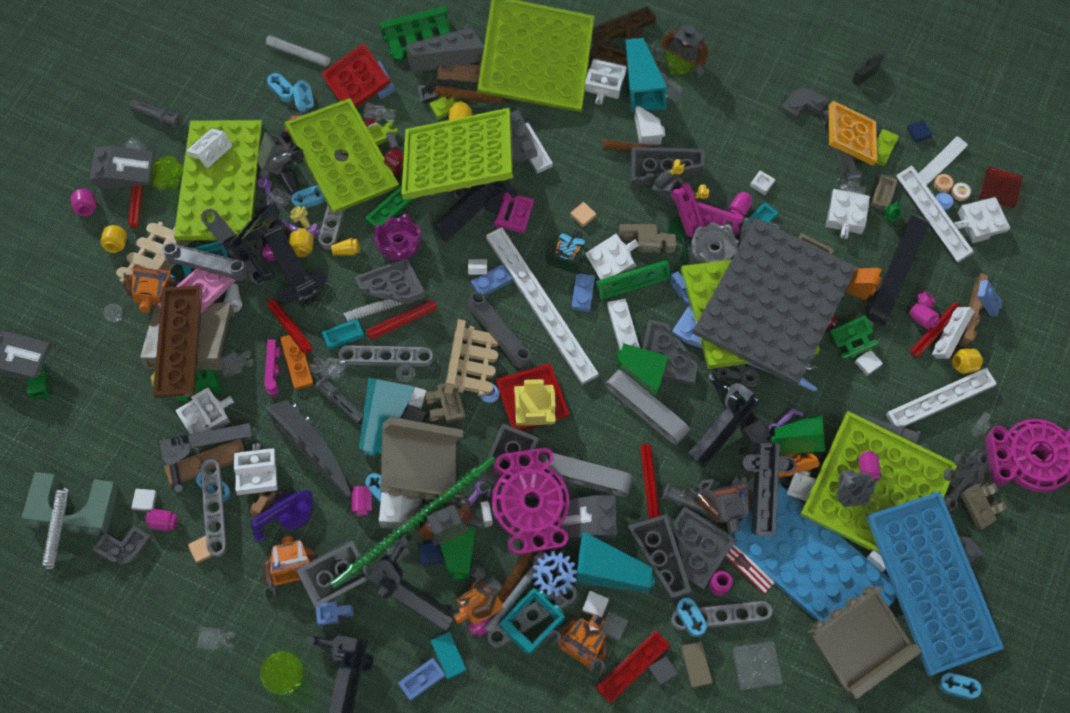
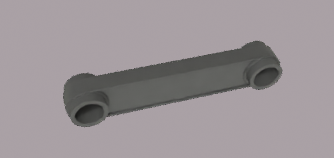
[821,109,862,185]
[201,209,267,284]
[163,242,248,281]
[467,292,531,368]

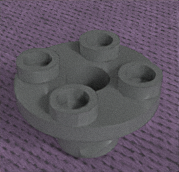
[836,470,876,507]

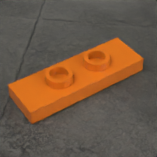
[280,335,314,390]

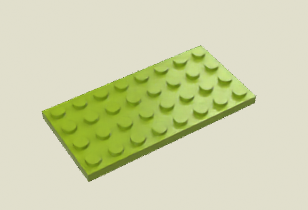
[174,120,263,241]

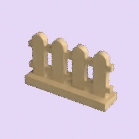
[116,222,191,283]
[444,319,499,397]

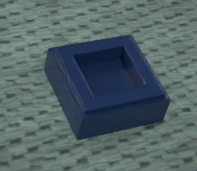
[907,120,932,143]
[419,543,442,566]

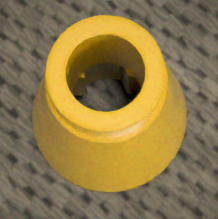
[331,238,360,256]

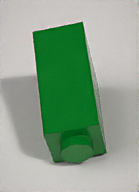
[615,343,668,398]
[771,414,825,455]
[440,526,476,581]

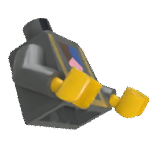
[652,159,709,207]

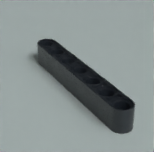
[867,215,930,325]

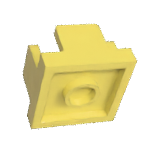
[514,379,556,426]

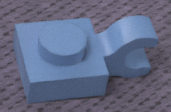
[670,272,690,305]
[316,601,354,626]

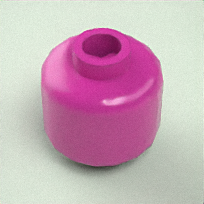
[70,189,97,216]

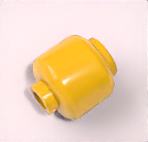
[449,103,472,120]
[100,225,127,253]
[289,228,314,257]
[952,348,983,374]

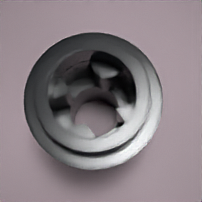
[278,168,300,197]

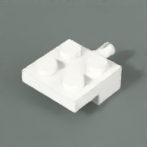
[584,59,627,105]
[826,189,870,239]
[954,197,1010,243]
[585,234,639,279]
[175,387,234,434]
[234,443,278,495]

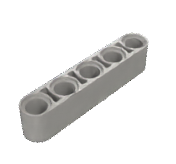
[605,369,690,445]
[539,453,633,497]

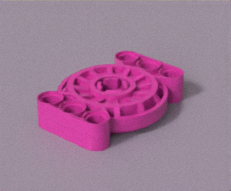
[985,419,1070,493]
[492,448,569,555]

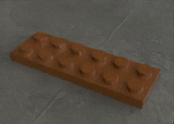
[153,285,203,398]

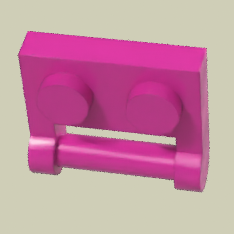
[493,193,534,234]

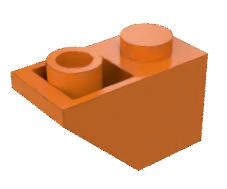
[846,268,882,301]

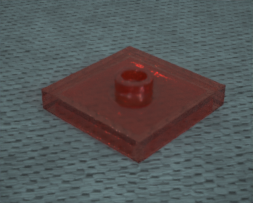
[979,166,1023,208]

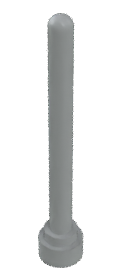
[485,551,552,632]

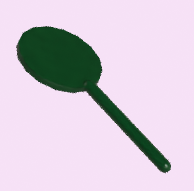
[668,216,693,266]

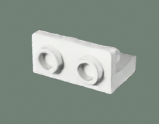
[186,129,232,168]
[787,471,816,501]

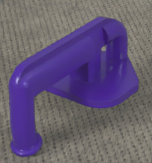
[250,490,313,542]

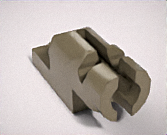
[618,224,676,253]

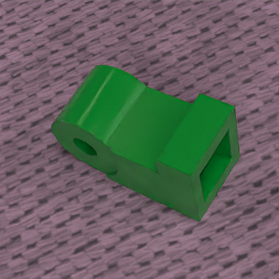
[27,363,51,401]

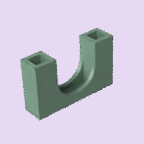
[22,472,119,536]

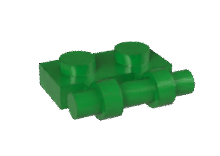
[830,315,879,361]

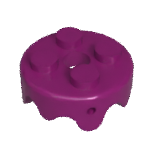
[375,214,422,260]

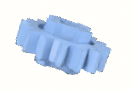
[532,551,577,597]

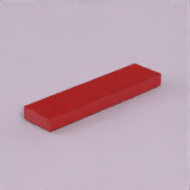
[596,631,670,704]

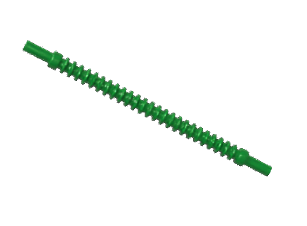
[330,456,496,589]

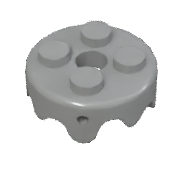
[691,222,739,264]

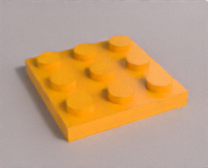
[829,101,877,165]

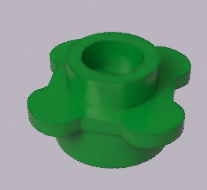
[884,202,902,221]

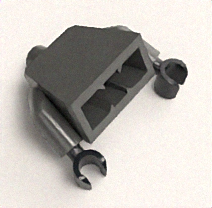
[258,131,305,179]

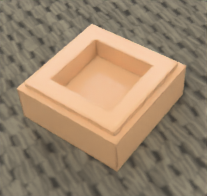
[570,202,596,227]
[188,536,215,564]

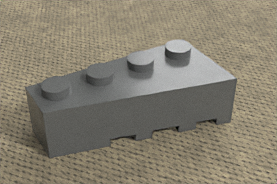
[406,27,484,72]
[630,147,705,189]
[628,514,692,603]

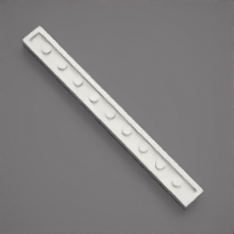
[486,227,599,385]

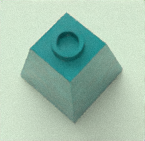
[626,38,666,112]
[359,378,415,456]
[576,532,655,593]

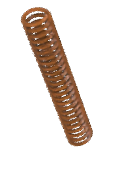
[434,86,503,105]
[603,139,672,152]
[498,538,542,603]

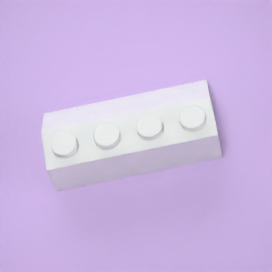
[379,493,423,530]

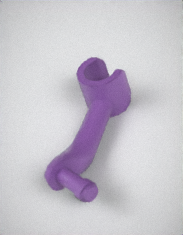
[258,178,273,205]
[281,219,321,239]
[768,408,803,433]
[469,481,488,505]

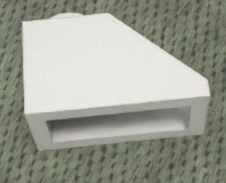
[634,106,665,145]

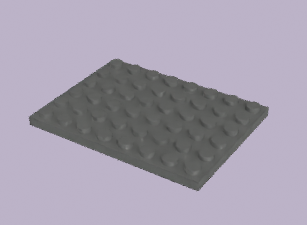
[692,218,857,386]

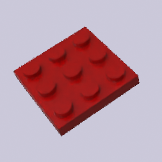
[321,43,392,108]
[496,363,569,431]

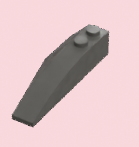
[266,400,351,502]

